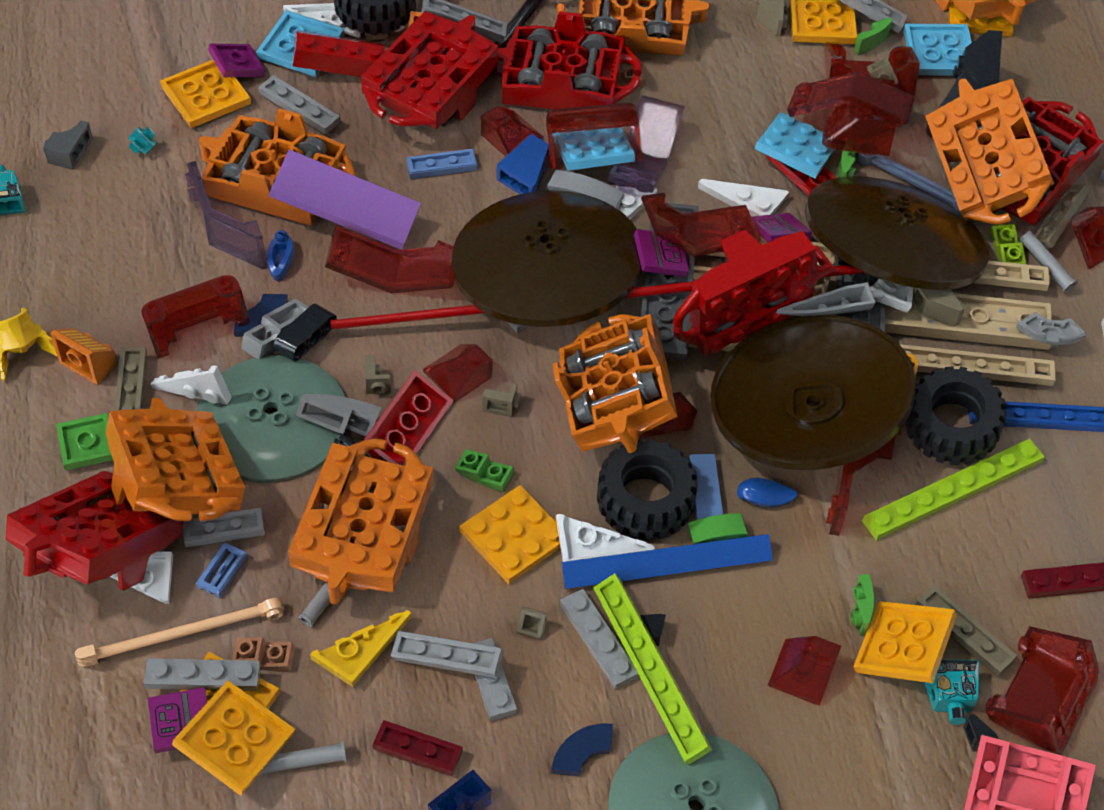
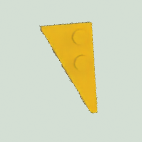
[310,610,412,687]

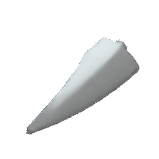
[777,282,883,316]

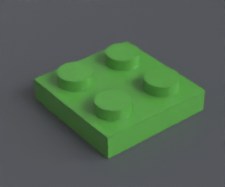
[56,413,113,471]

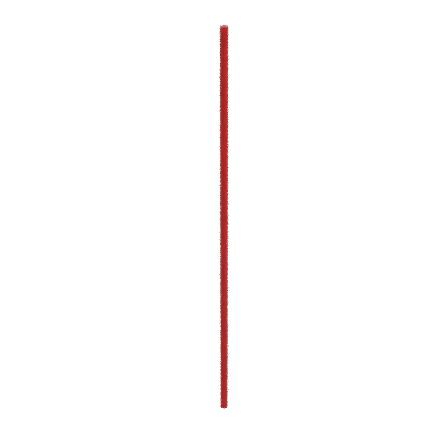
[331,265,866,330]

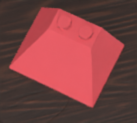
[964,735,1096,810]

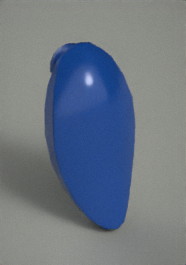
[267,230,295,282]
[737,478,797,508]

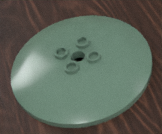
[196,355,347,483]
[607,733,779,810]

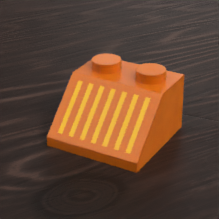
[50,328,117,385]

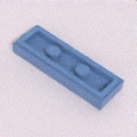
[406,149,477,179]
[689,454,723,520]

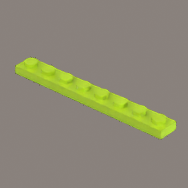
[862,438,1045,541]
[593,573,712,765]

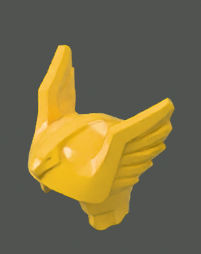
[0,307,57,381]

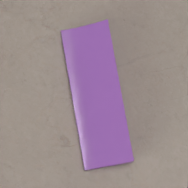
[269,149,421,250]

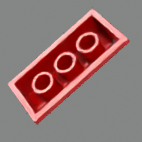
[292,30,385,77]

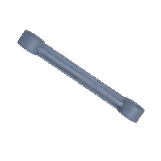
[855,141,960,212]

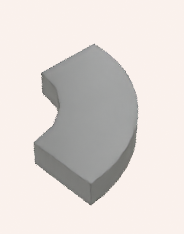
[1016,312,1087,345]

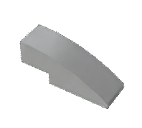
[547,170,624,209]
[241,298,308,359]
[295,394,381,436]

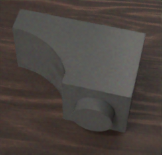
[43,120,93,170]

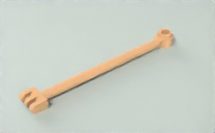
[75,597,284,667]

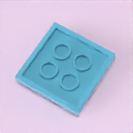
[256,10,345,77]
[903,24,972,76]
[755,112,840,179]
[554,123,635,171]

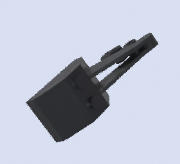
[926,30,1002,137]

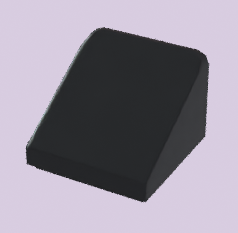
[640,614,666,646]
[963,714,998,752]

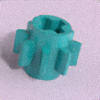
[128,126,156,154]

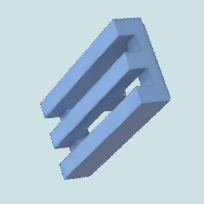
[196,542,248,598]

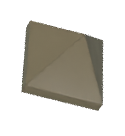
[516,606,548,640]

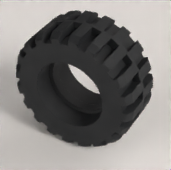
[334,0,416,35]
[905,366,1007,465]
[597,439,698,541]

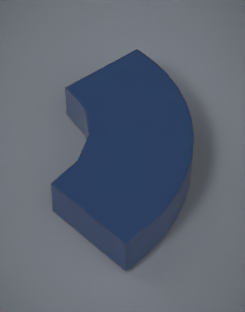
[234,294,288,337]
[551,723,613,777]

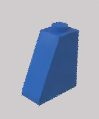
[497,134,549,194]

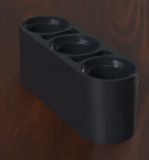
[273,303,337,361]

